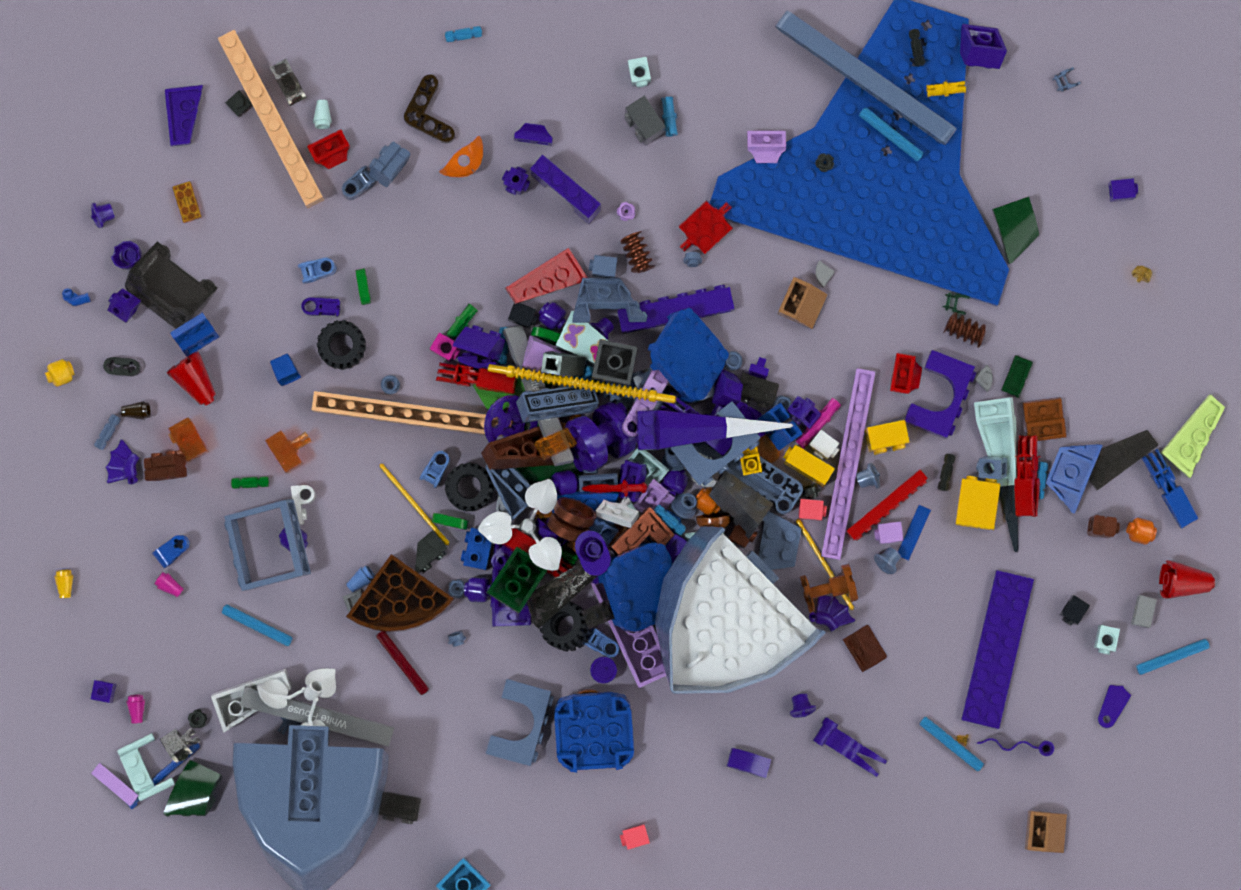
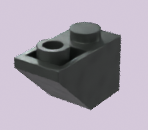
[541,351,586,376]
[415,530,448,573]

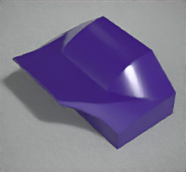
[514,123,553,146]
[618,459,647,502]

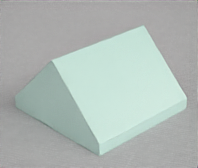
[628,448,669,487]

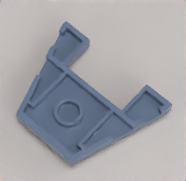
[572,278,647,323]
[758,511,801,570]

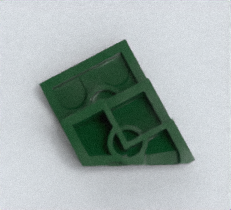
[992,197,1039,264]
[163,759,223,817]

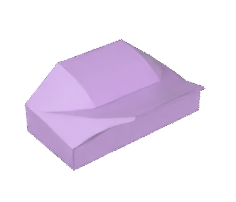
[747,131,786,163]
[633,479,675,513]

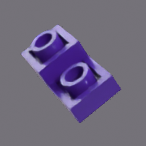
[458,353,497,371]
[727,748,771,778]

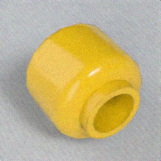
[44,359,75,387]

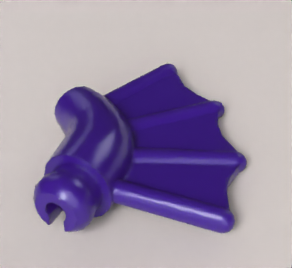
[105,439,140,485]
[809,595,855,632]

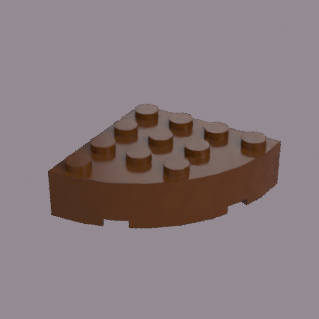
[346,554,454,632]

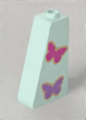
[556,311,608,365]

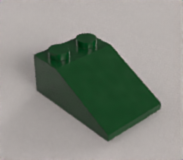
[486,547,548,614]

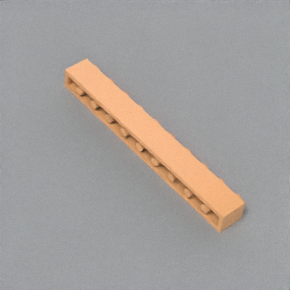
[218,29,324,209]
[311,391,503,438]

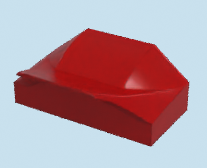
[307,129,350,169]
[890,353,922,394]

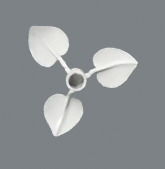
[478,479,562,570]
[257,668,336,726]

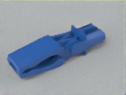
[1142,449,1198,529]

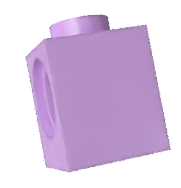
[874,522,903,544]

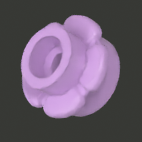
[617,202,635,221]

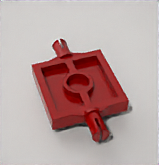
[679,200,733,254]

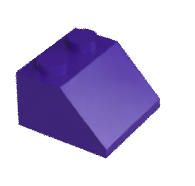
[960,24,1007,69]
[453,325,506,361]

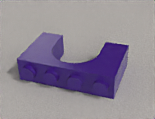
[530,154,601,224]
[904,350,976,439]

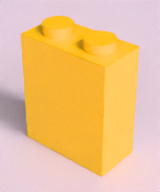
[783,444,835,487]
[956,476,1001,531]

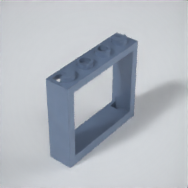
[224,499,311,591]

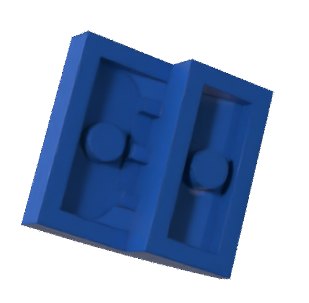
[170,312,219,357]

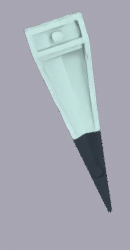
[974,397,1018,552]

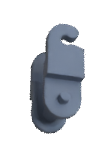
[1052,67,1081,92]

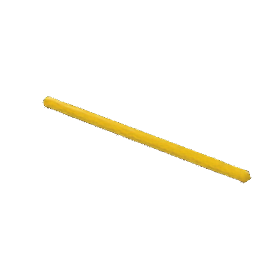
[379,464,449,545]
[796,519,854,610]

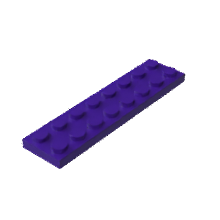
[961,570,1034,729]

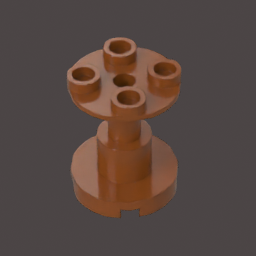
[800,564,858,613]

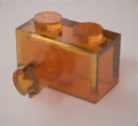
[168,417,209,463]
[265,430,312,474]

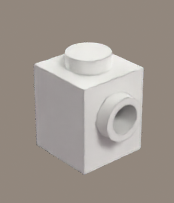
[809,430,840,460]

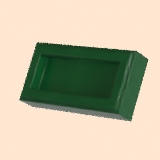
[1001,355,1033,398]

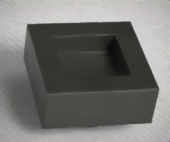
[225,90,252,117]

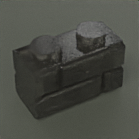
[740,373,779,409]
[379,791,422,824]

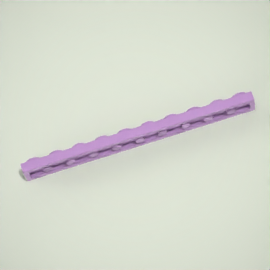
[821,368,875,560]

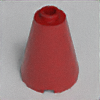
[166,351,216,406]
[1159,560,1215,599]

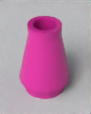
[154,572,184,597]
[126,694,145,724]

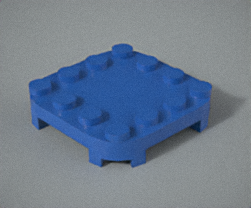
[648,308,729,402]
[598,543,673,632]
[554,692,634,773]

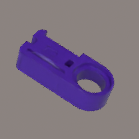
[301,297,341,317]

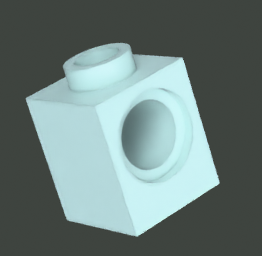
[628,57,651,88]
[1094,625,1120,655]

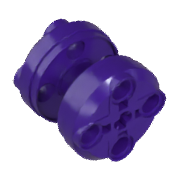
[564,402,638,472]

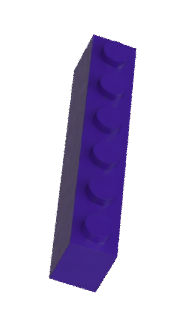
[617,285,735,334]

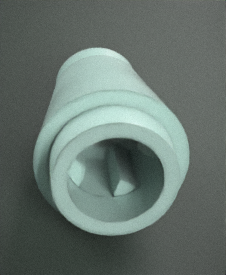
[313,100,332,129]

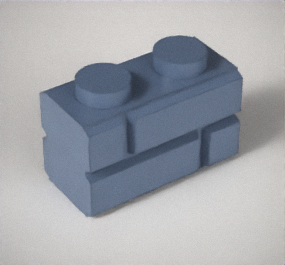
[369,141,411,187]

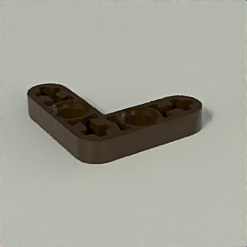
[404,74,455,144]

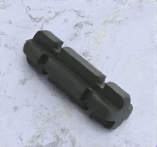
[909,29,925,67]
[937,454,955,491]

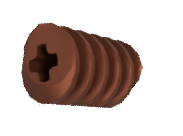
[620,231,655,273]
[943,312,986,348]

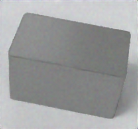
[1131,595,1157,628]

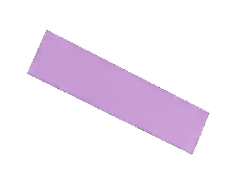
[91,763,139,806]

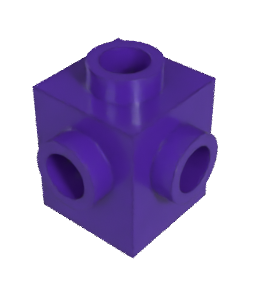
[502,166,530,195]
[107,288,141,323]
[786,396,821,429]

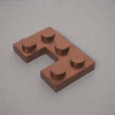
[609,507,674,556]

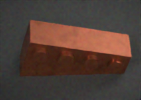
[481,426,554,470]

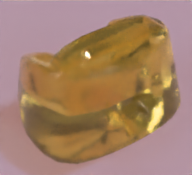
[1131,265,1153,283]

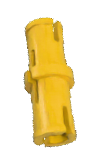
[926,81,966,97]

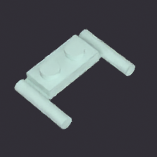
[117,733,175,801]

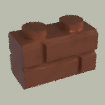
[144,451,187,481]
[1087,515,1120,538]

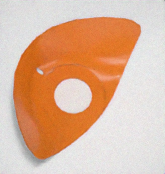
[439,136,483,178]

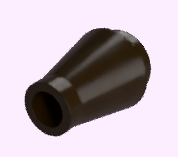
[121,401,151,420]

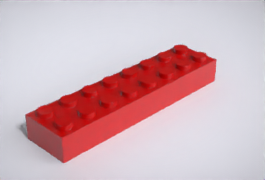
[845,469,928,541]

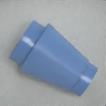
[346,566,375,592]

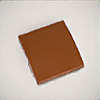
[1022,397,1066,441]

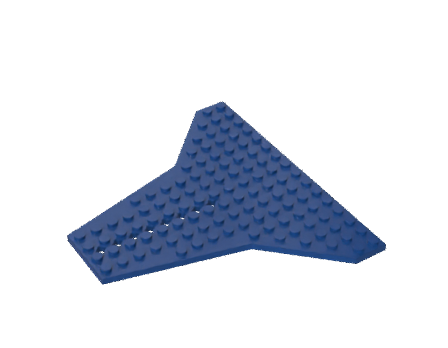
[710,0,1009,306]

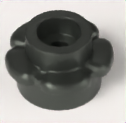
[815,153,834,172]
[803,483,821,499]
[188,709,207,728]

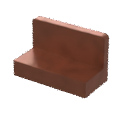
[842,625,887,672]

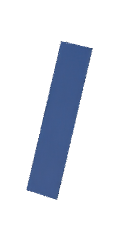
[898,505,931,561]

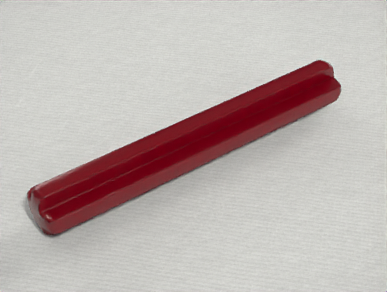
[376,631,429,695]

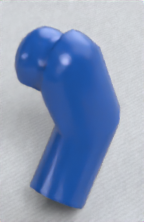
[62,288,91,306]

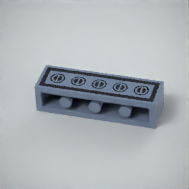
[516,386,599,423]

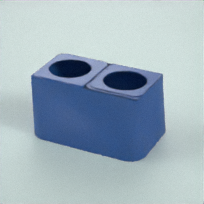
[270,353,301,386]

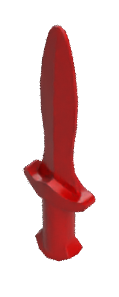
[582,479,647,497]

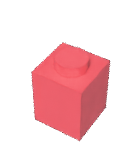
[798,499,827,521]
[620,824,650,850]

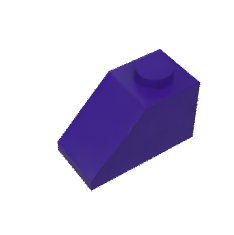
[712,370,743,407]

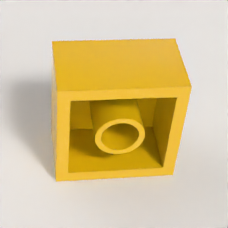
[865,420,910,455]

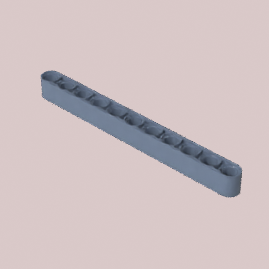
[775,11,957,145]

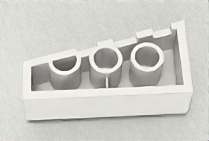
[211,669,292,732]

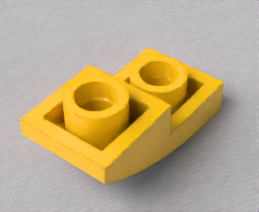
[740,446,762,476]

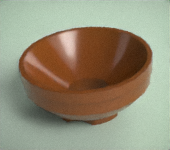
[696,513,731,529]

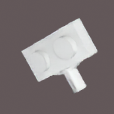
[596,497,639,528]

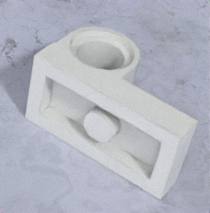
[291,485,316,525]

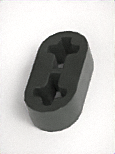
[103,357,141,377]

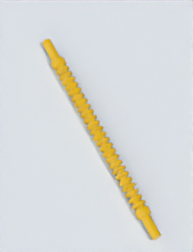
[488,364,676,404]

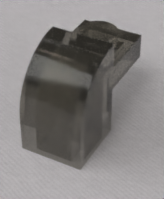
[270,59,307,106]

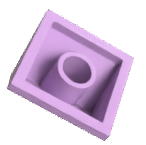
[522,335,568,376]

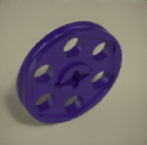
[484,395,538,442]

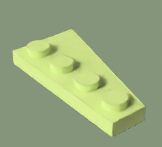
[1161,395,1225,478]

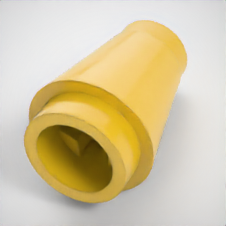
[54,570,73,598]

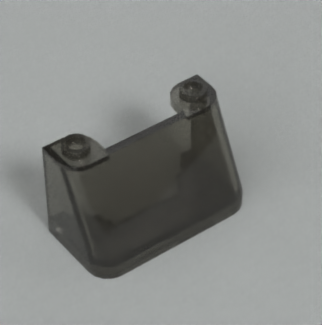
[125,241,218,329]

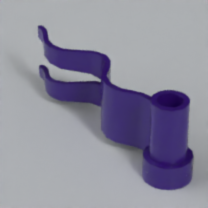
[813,717,887,777]
[977,738,1055,756]

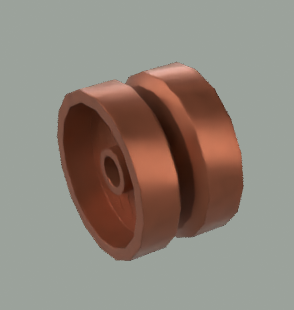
[547,497,597,542]

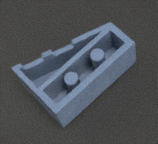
[485,465,532,521]

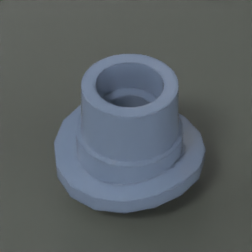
[662,447,685,471]
[856,463,880,489]
[671,493,697,520]
[874,547,901,575]

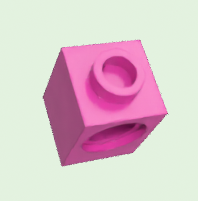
[430,333,461,362]

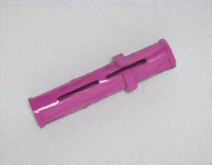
[795,398,842,449]

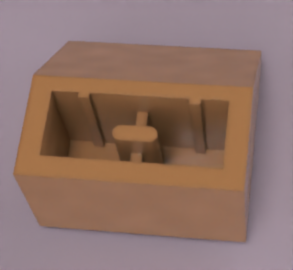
[777,277,828,329]
[1025,810,1067,853]

